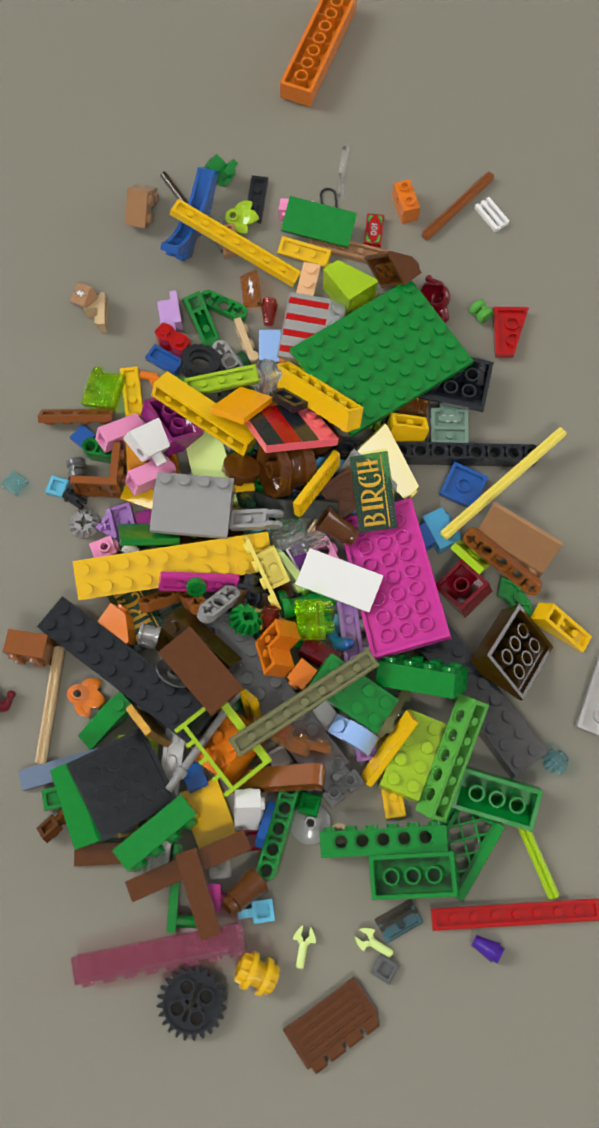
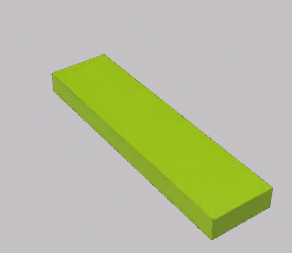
[184,364,260,395]

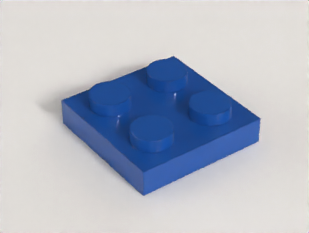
[439,461,488,508]

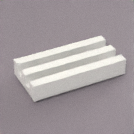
[474,197,509,232]

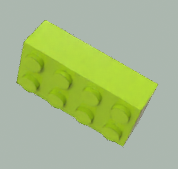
[378,709,447,804]

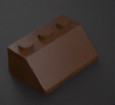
[364,251,421,288]

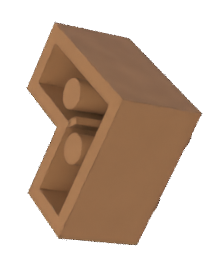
[125,184,159,228]

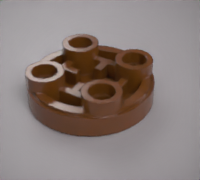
[222,453,261,486]

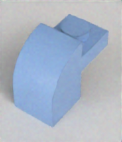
[327,714,378,756]

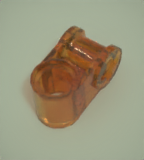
[395,398,430,418]

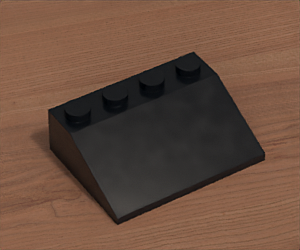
[418,357,494,412]

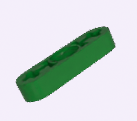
[201,290,247,322]

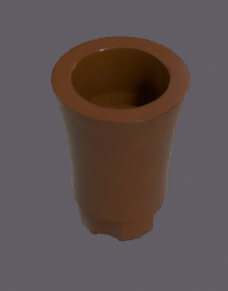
[315,507,360,546]
[220,868,268,917]

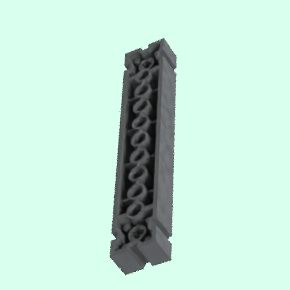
[194,602,365,809]

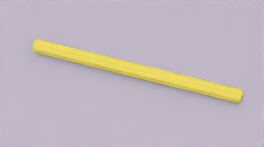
[440,427,567,540]

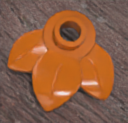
[67,678,106,717]

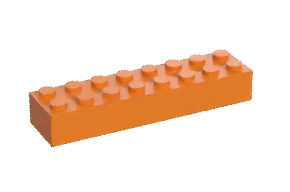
[280,0,357,107]

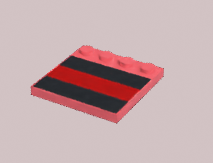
[245,405,338,453]

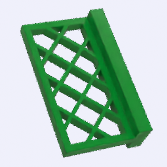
[446,809,505,902]

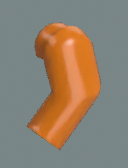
[140,370,160,388]

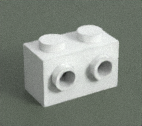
[233,788,265,831]

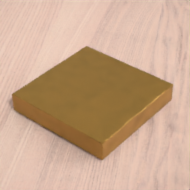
[126,704,173,748]

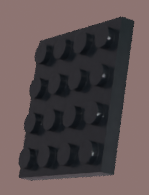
[66,728,177,842]

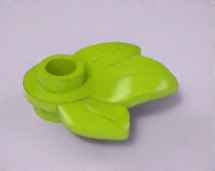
[225,200,259,234]

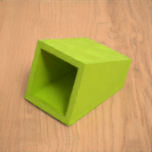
[323,260,378,316]

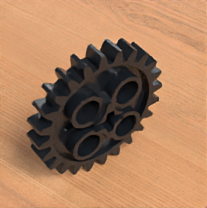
[157,964,228,1041]

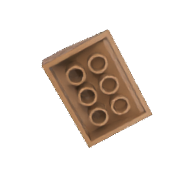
[474,502,564,578]

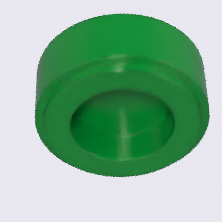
[186,577,206,597]

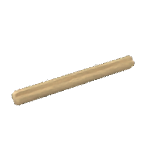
[35,646,65,764]

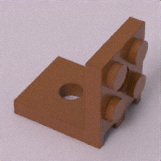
[70,442,127,498]

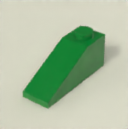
[181,291,220,346]
[78,691,131,750]

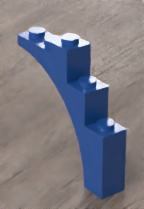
[160,167,219,261]

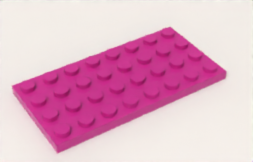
[344,498,452,660]

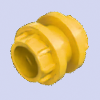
[234,951,280,997]

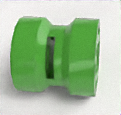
[469,299,494,324]

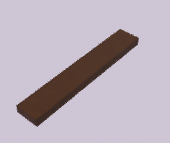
[125,829,252,902]

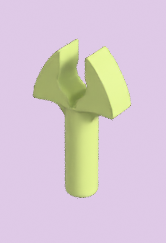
[293,925,316,969]
[355,928,393,958]

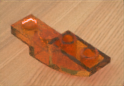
[253,714,333,758]

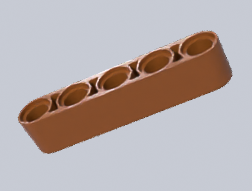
[232,763,325,793]

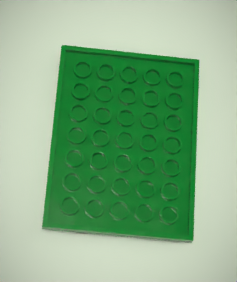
[290,280,474,438]

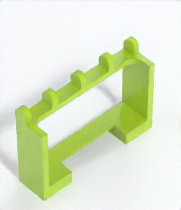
[174,703,272,798]

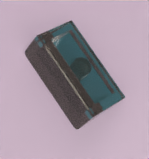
[375,899,424,944]

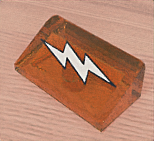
[240,270,261,308]

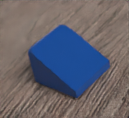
[184,762,209,793]

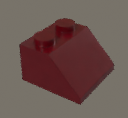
[436,559,493,618]

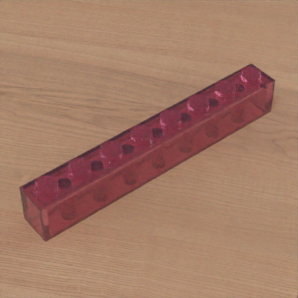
[71,921,247,987]

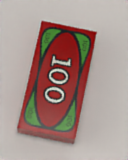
[364,213,384,248]

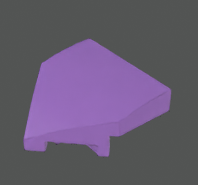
[96,502,136,542]

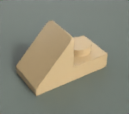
[83,292,108,333]

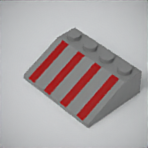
[277,292,345,367]

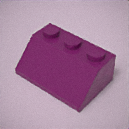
[141,398,204,456]

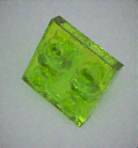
[81,366,126,410]
[294,599,335,640]

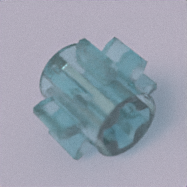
[543,748,569,775]

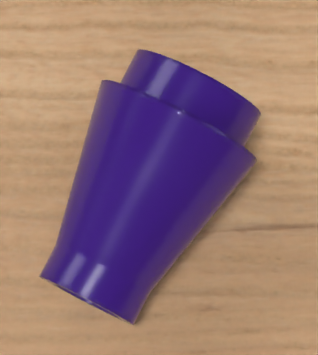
[471,934,505,964]

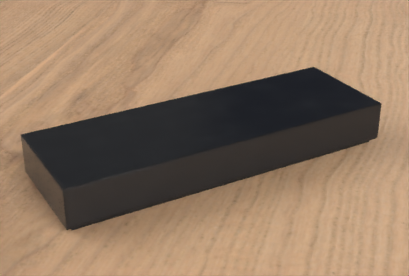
[248,175,269,224]

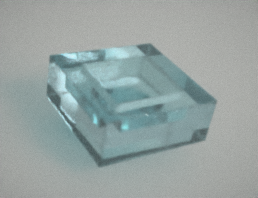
[1,470,28,497]

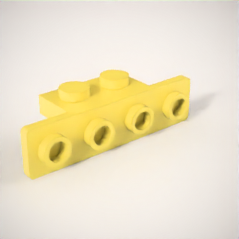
[243,536,290,610]

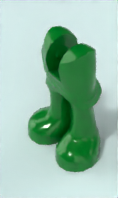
[277,590,336,619]

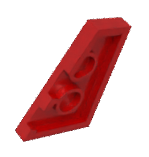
[493,307,529,358]

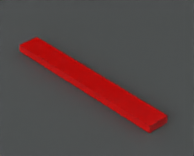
[430,898,599,931]

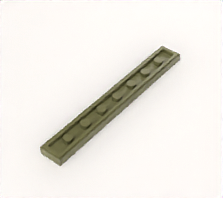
[228,648,379,757]

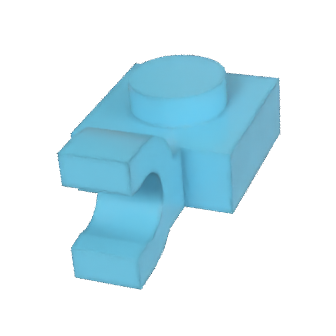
[237,899,275,924]

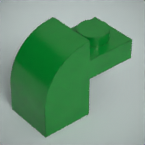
[204,153,238,187]

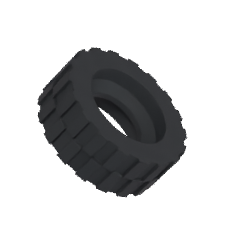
[180,344,221,378]

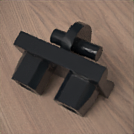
[237,573,274,606]

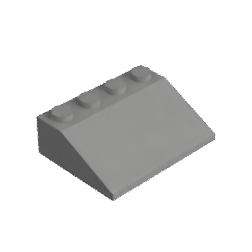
[150,472,235,539]

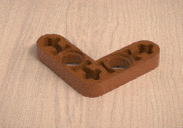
[138,591,206,615]

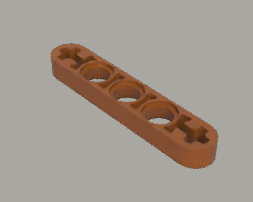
[463,527,543,596]

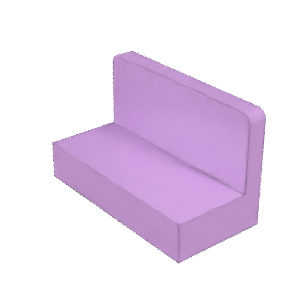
[157,290,183,332]

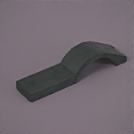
[253,492,339,519]

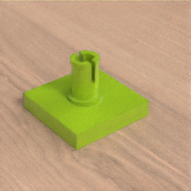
[450,539,491,575]

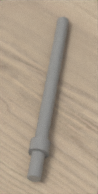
[165,690,243,792]

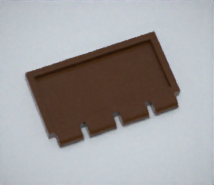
[283,977,380,1074]

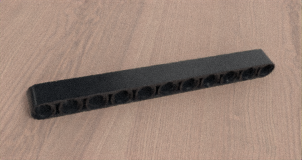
[337,440,537,467]

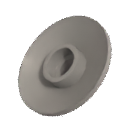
[291,805,331,845]

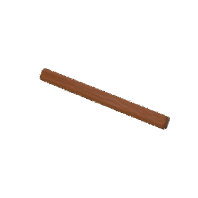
[422,171,494,240]

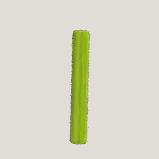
[517,827,560,900]

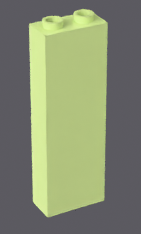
[186,430,239,510]

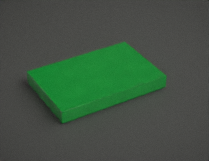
[118,524,180,546]

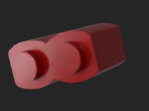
[154,322,191,358]

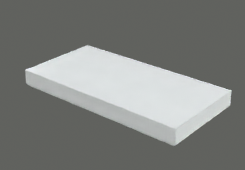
[295,548,383,613]

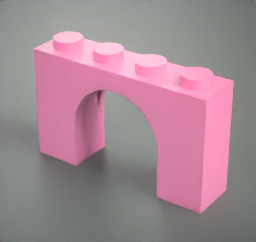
[95,413,176,496]

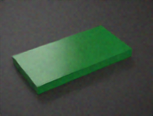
[281,196,357,249]

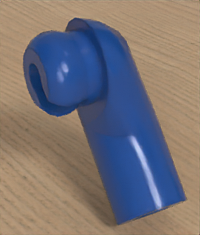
[328,630,354,651]

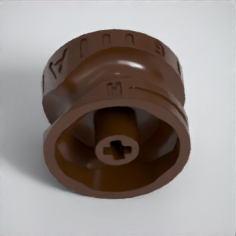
[256,446,317,498]

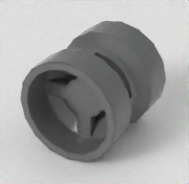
[66,457,87,480]

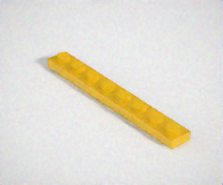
[169,199,301,287]

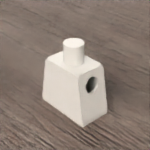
[123,418,170,467]

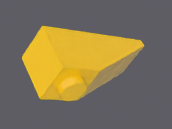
[530,603,592,653]

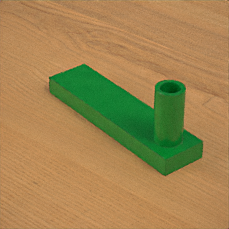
[166,844,197,933]

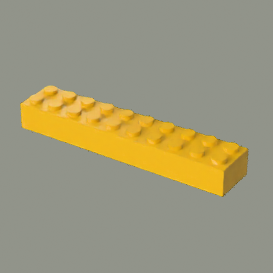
[72,532,270,600]

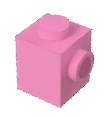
[89,536,121,558]

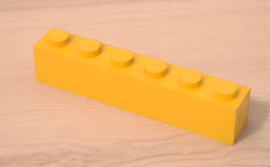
[273,361,363,432]
[151,371,256,457]

